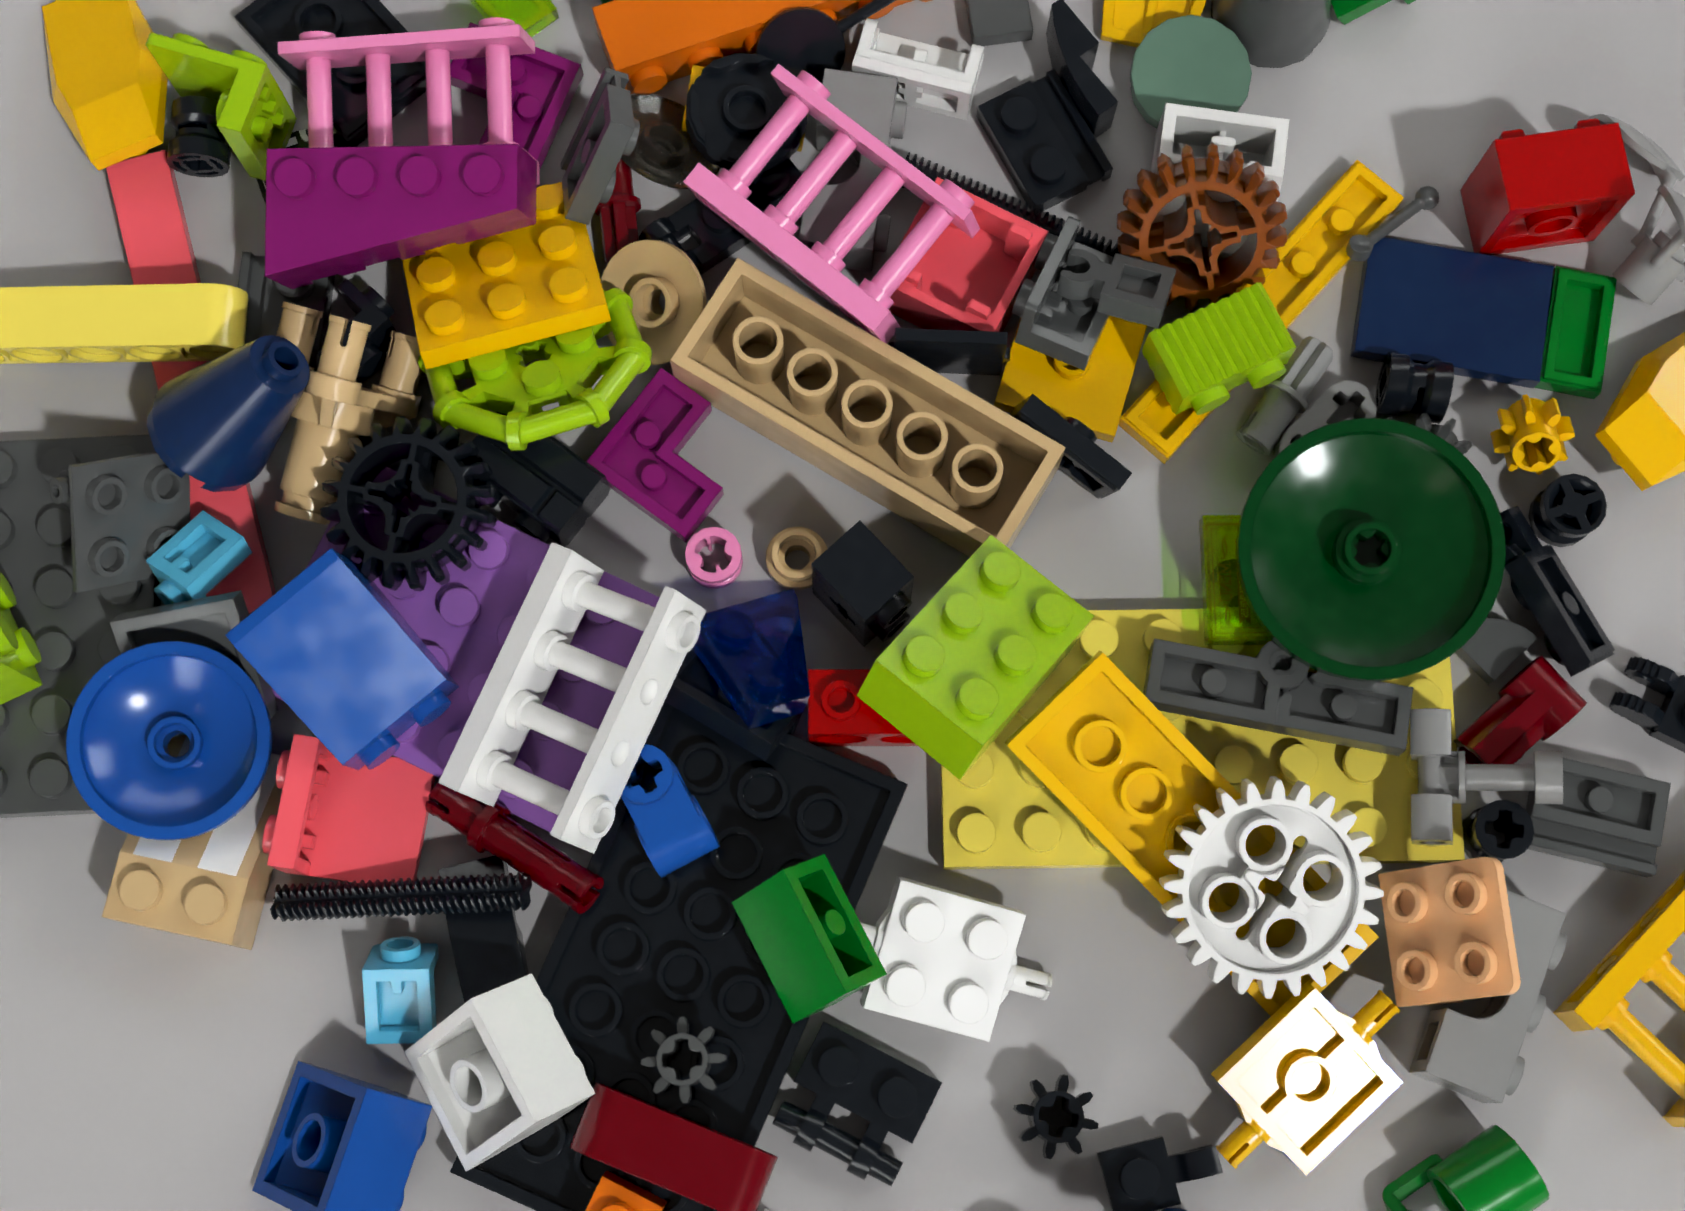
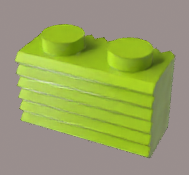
[1142,282,1296,415]

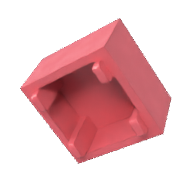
[888,177,1049,332]

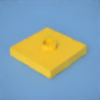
[994,316,1147,443]

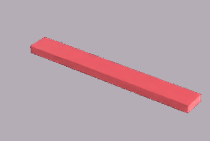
[106,150,276,615]

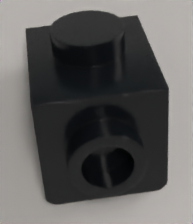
[317,279,397,381]

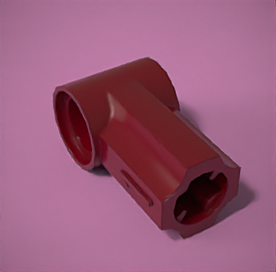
[1454,655,1587,764]

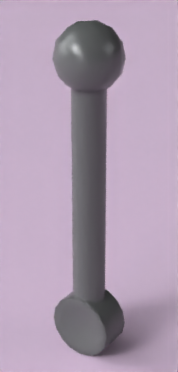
[1346,186,1439,261]

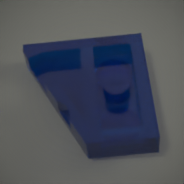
[693,589,810,729]

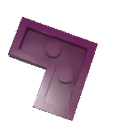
[450,22,584,171]
[586,368,724,543]

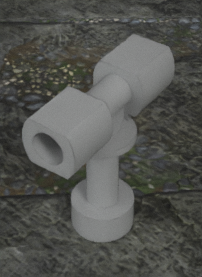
[1410,708,1563,845]

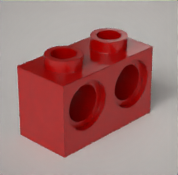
[808,669,918,746]

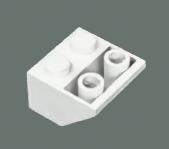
[1151,103,1290,258]

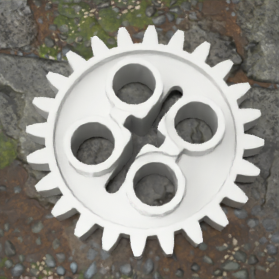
[1159,776,1384,999]

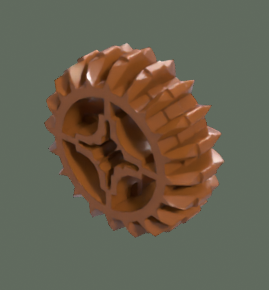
[1117,142,1287,313]

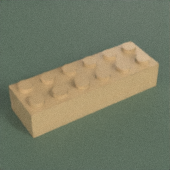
[670,257,1066,557]

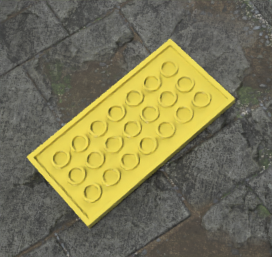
[940,608,1465,870]

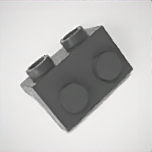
[1012,216,1114,371]

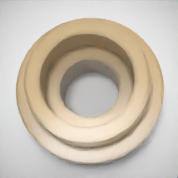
[766,527,827,590]

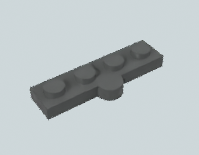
[1143,638,1413,756]

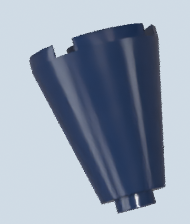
[147,335,310,492]

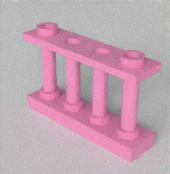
[278,17,540,187]
[683,64,980,344]

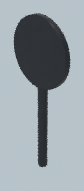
[755,0,896,83]

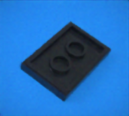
[234,0,426,147]

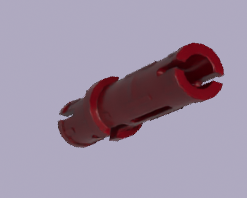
[425,783,604,914]

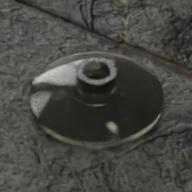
[621,94,720,189]

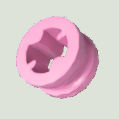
[685,527,743,589]

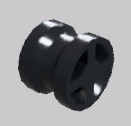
[1528,474,1607,547]

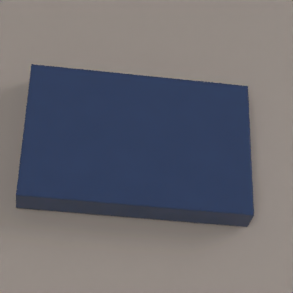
[1350,237,1554,388]

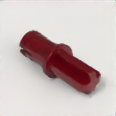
[594,155,641,265]

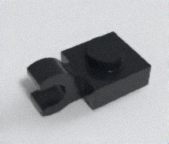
[1097,1136,1223,1211]

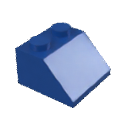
[252,1061,432,1211]

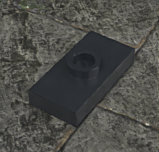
[1010,394,1132,499]

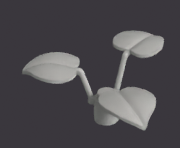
[1588,114,1685,305]

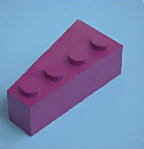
[265,144,537,289]

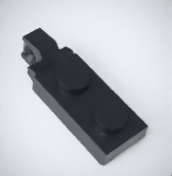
[1500,506,1615,677]

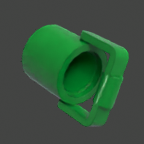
[1382,1125,1549,1211]

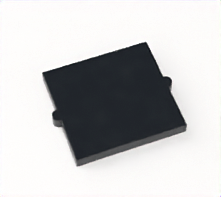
[888,328,1010,375]

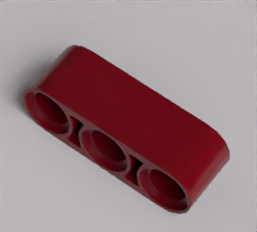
[569,1082,778,1211]

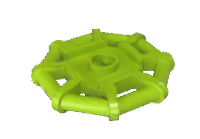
[418,288,652,451]

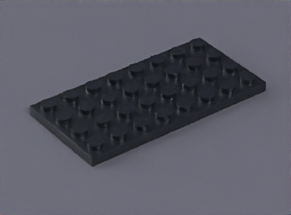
[450,702,908,1211]

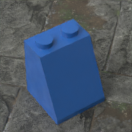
[225,548,459,770]

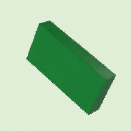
[1534,266,1617,399]

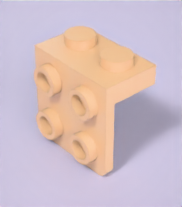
[1378,857,1521,1007]

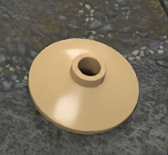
[601,240,707,365]

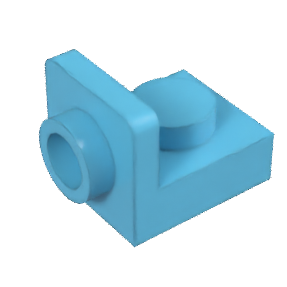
[146,510,252,605]
[362,936,439,1044]

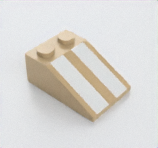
[102,735,282,950]

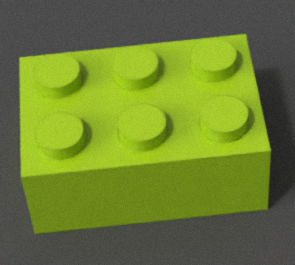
[857,535,1094,780]

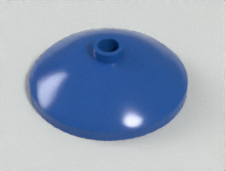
[66,641,272,841]

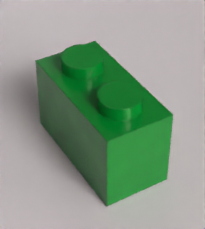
[732,854,887,1024]

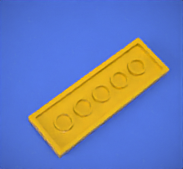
[1005,650,1379,1016]

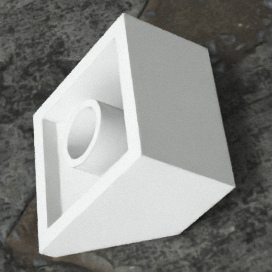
[404,973,596,1171]

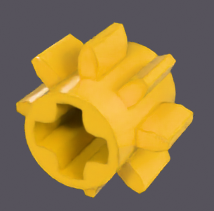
[1490,394,1575,475]

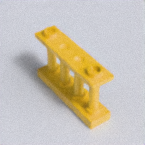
[1553,870,1685,1127]

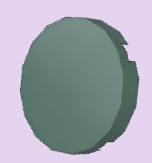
[1129,15,1252,129]

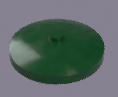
[1236,418,1506,681]

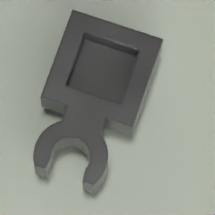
[1057,249,1177,328]

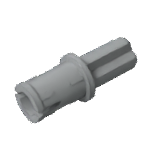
[1236,336,1333,455]

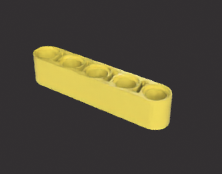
[0,283,248,364]

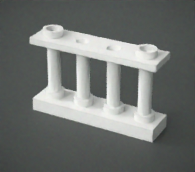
[438,542,707,854]

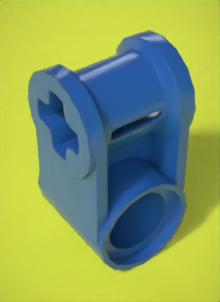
[621,744,720,878]

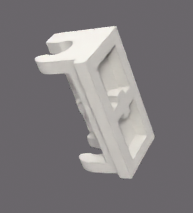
[852,18,984,120]

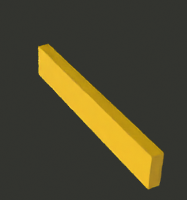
[1118,160,1404,464]

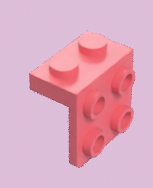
[262,734,436,884]

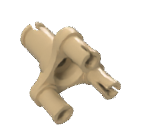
[274,301,422,524]

